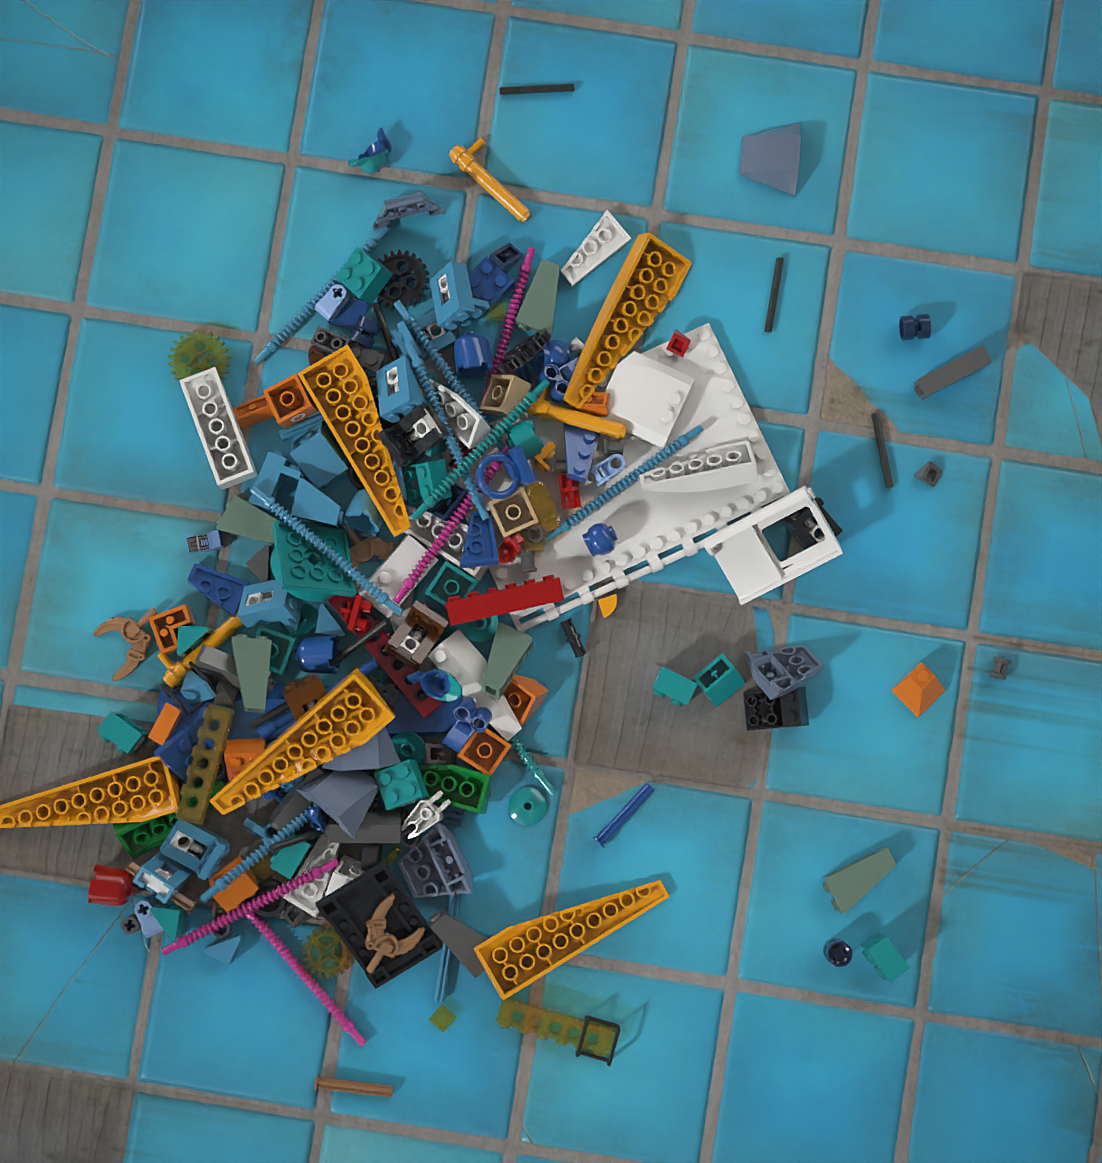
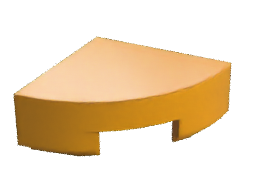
[598,594,617,618]

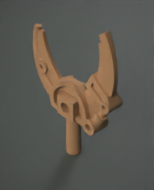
[343,525,394,590]
[93,607,158,681]
[365,894,425,973]

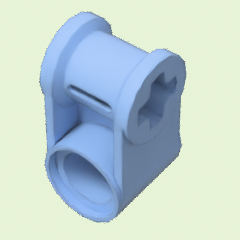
[315,284,350,322]
[589,454,625,487]
[134,898,164,938]

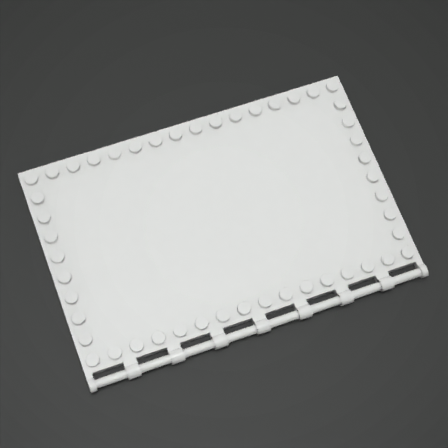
[440,323,790,633]

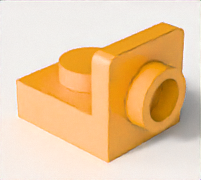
[534,441,556,473]

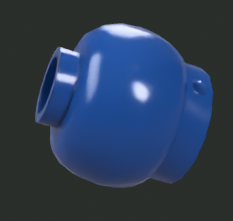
[536,340,570,370]
[583,523,618,557]

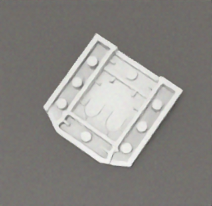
[602,351,695,449]

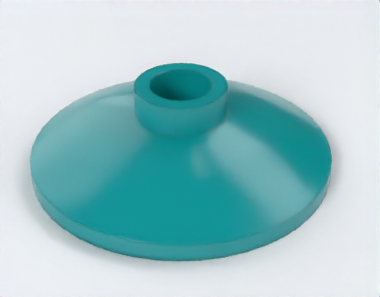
[280,603,318,636]
[460,615,499,642]
[391,731,425,764]
[508,786,547,825]

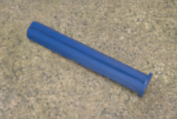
[593,784,654,848]

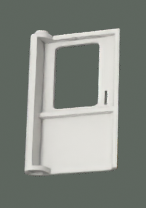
[703,486,843,605]

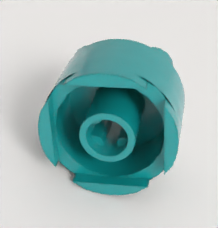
[503,419,544,461]

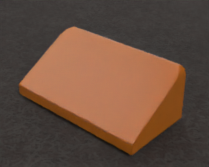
[569,392,610,417]
[233,395,274,429]
[148,702,183,745]

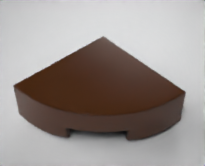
[308,345,326,366]

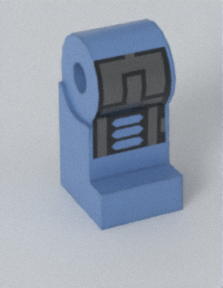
[186,530,224,554]

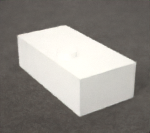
[358,534,438,618]

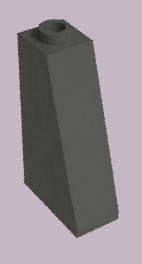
[914,345,992,400]
[195,644,275,697]
[270,764,329,832]
[325,808,402,843]
[428,910,489,979]

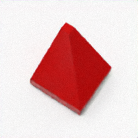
[666,330,691,358]

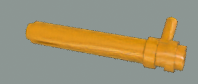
[448,138,531,223]
[524,387,627,439]
[157,611,244,689]

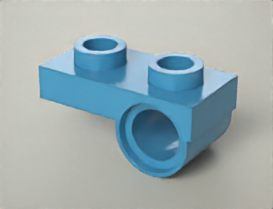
[243,817,273,842]

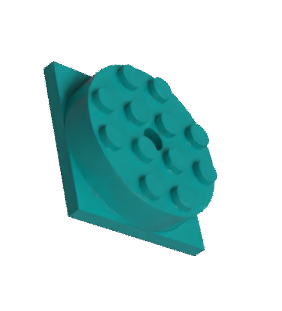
[270,521,357,602]

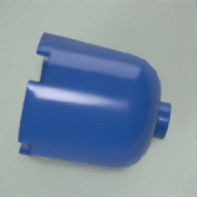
[454,331,493,379]
[294,636,341,674]

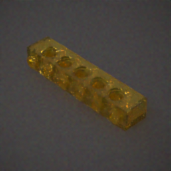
[175,703,235,825]
[496,998,616,1056]

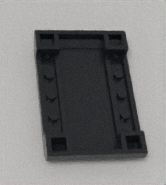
[315,861,442,989]

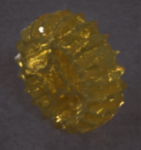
[525,480,561,532]
[301,925,354,979]

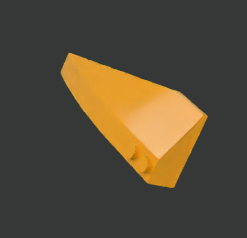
[563,232,692,409]
[297,344,411,537]
[210,668,395,815]
[0,756,180,828]
[473,880,670,1000]

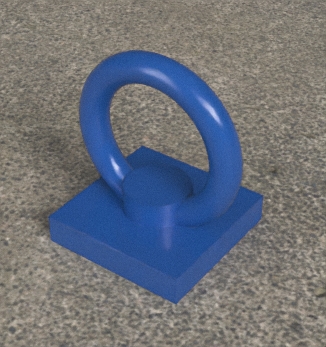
[476,445,536,499]

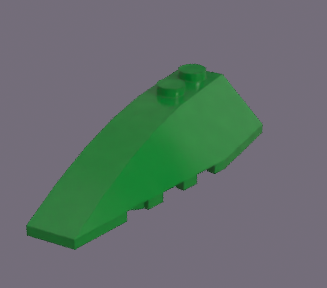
[373,764,491,814]
[113,781,225,859]

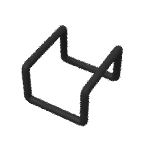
[161,661,216,716]
[575,1015,620,1066]

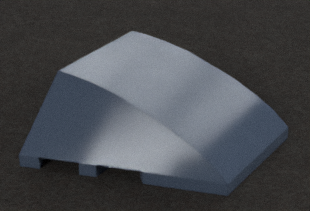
[740,123,801,197]
[372,192,446,230]
[745,645,823,700]
[322,726,401,771]
[297,770,379,839]
[398,821,473,898]

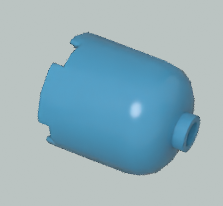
[343,488,384,537]

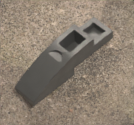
[310,326,387,373]

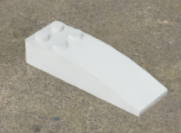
[179,367,258,490]

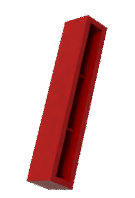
[444,574,564,625]

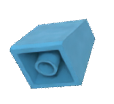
[289,422,349,489]
[291,478,345,529]

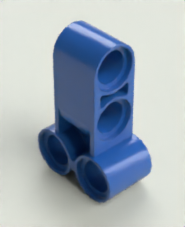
[538,356,580,403]
[442,696,492,753]

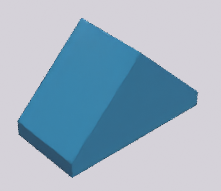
[315,604,348,638]
[180,670,216,704]
[202,934,244,965]

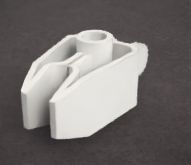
[401,790,451,838]

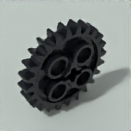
[376,249,430,311]
[497,329,551,375]

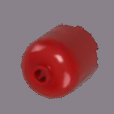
[88,864,137,907]

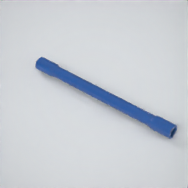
[257,659,380,739]

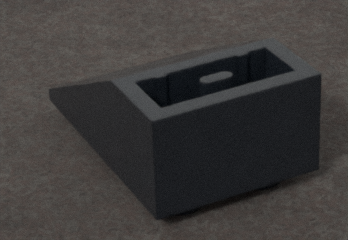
[743,687,809,731]

